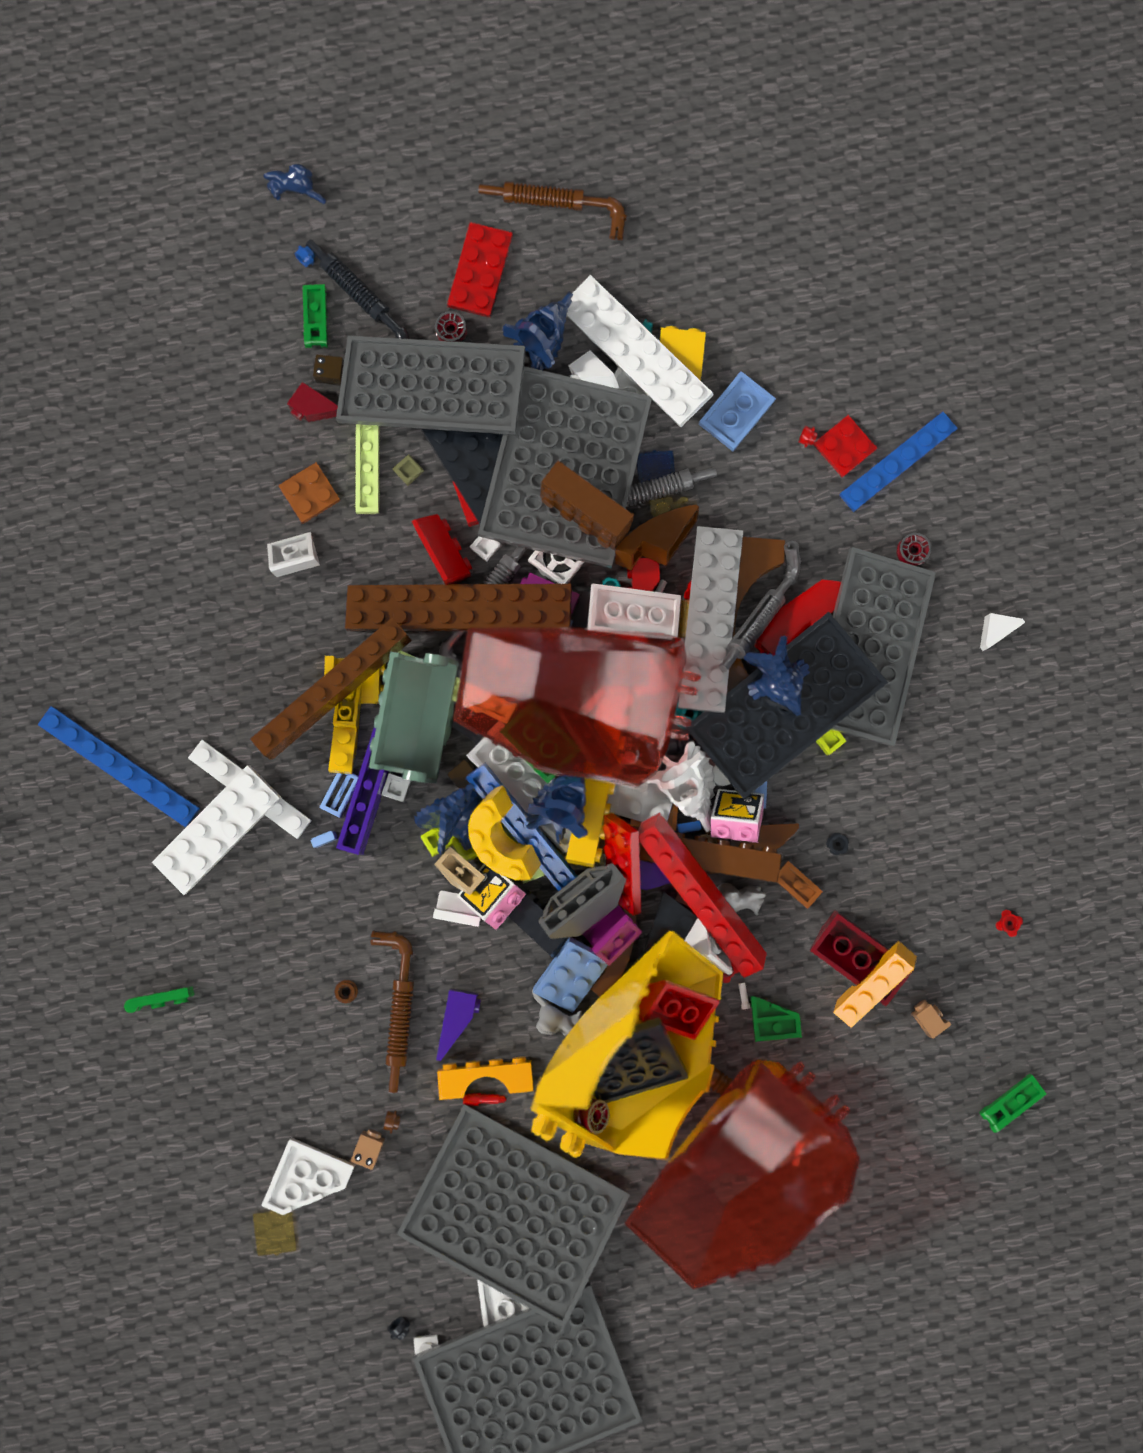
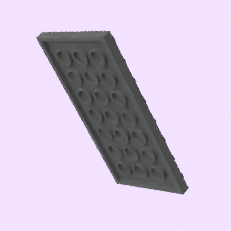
[336,336,526,435]
[831,547,936,747]

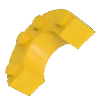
[468,785,541,880]

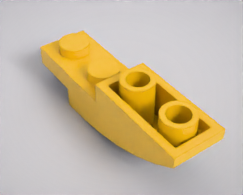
[328,685,361,774]

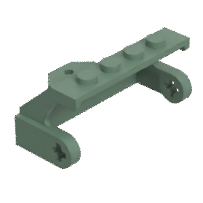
[369,652,459,784]

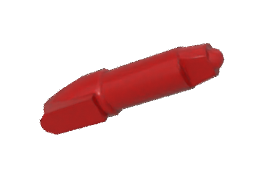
[462,1093,507,1106]

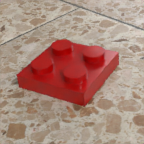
[813,415,877,478]

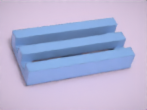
[319,773,358,818]

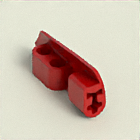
[755,579,841,656]

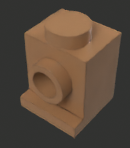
[911,1000,951,1039]

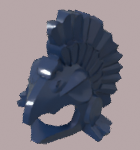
[502,291,574,371]
[744,636,810,716]
[525,755,588,845]
[414,783,483,855]

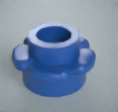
[295,246,315,267]

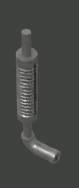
[626,467,717,507]
[719,541,801,672]
[439,546,527,680]

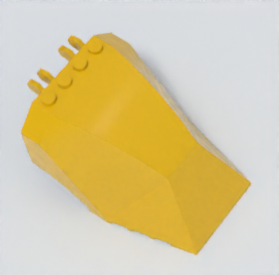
[531,931,723,1160]

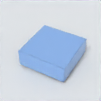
[311,831,338,848]

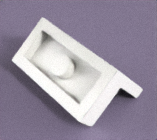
[433,891,481,927]

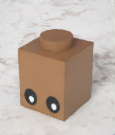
[350,1129,385,1170]

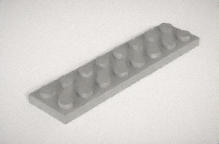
[678,526,743,713]

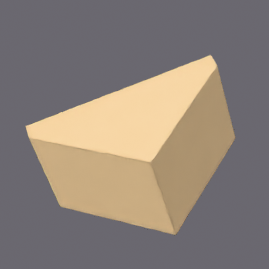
[435,847,485,895]

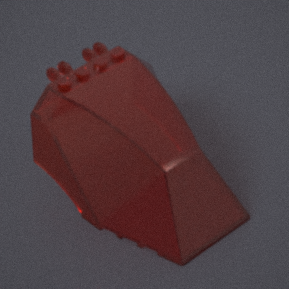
[453,628,701,789]
[625,1059,861,1290]

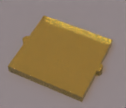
[253,1210,296,1256]

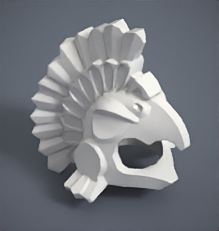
[646,741,716,832]

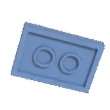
[699,371,776,451]
[533,937,607,1013]

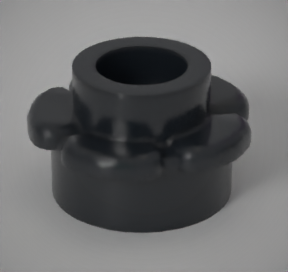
[826,833,849,855]
[388,1317,410,1340]

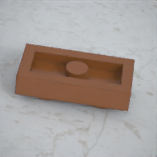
[778,861,823,909]

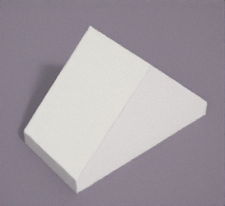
[980,613,1025,651]

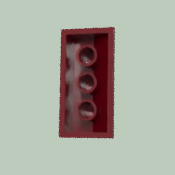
[810,910,914,1007]

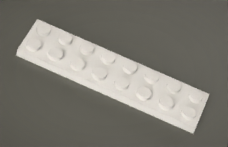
[567,275,713,427]

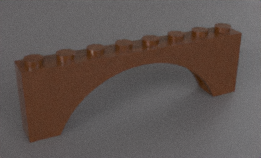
[727,537,785,693]

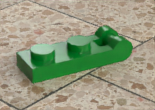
[303,284,328,348]
[124,986,194,1013]
[979,1074,1047,1133]

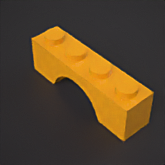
[833,941,917,1028]
[437,1056,534,1100]

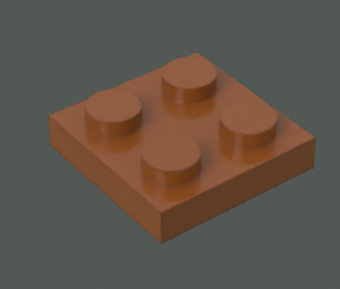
[278,462,341,524]

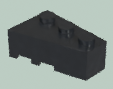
[508,891,578,958]
[641,892,698,958]

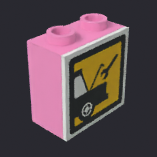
[711,789,764,842]
[457,864,526,930]

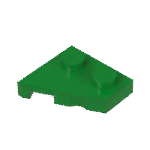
[750,996,802,1042]

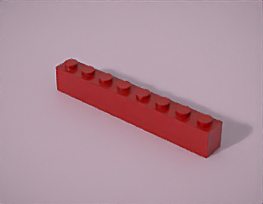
[638,812,767,978]

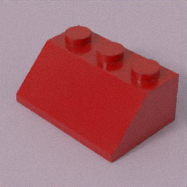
[412,514,473,585]
[637,980,720,1040]

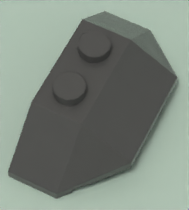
[538,864,626,939]

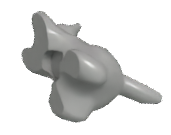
[717,883,766,916]
[532,990,582,1036]

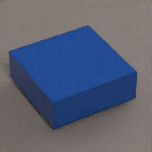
[676,821,701,833]

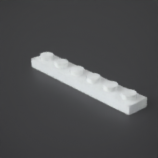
[188,740,312,839]

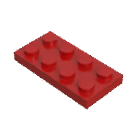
[447,222,513,318]
[603,812,641,916]

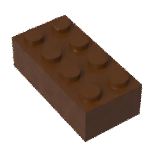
[540,461,634,550]

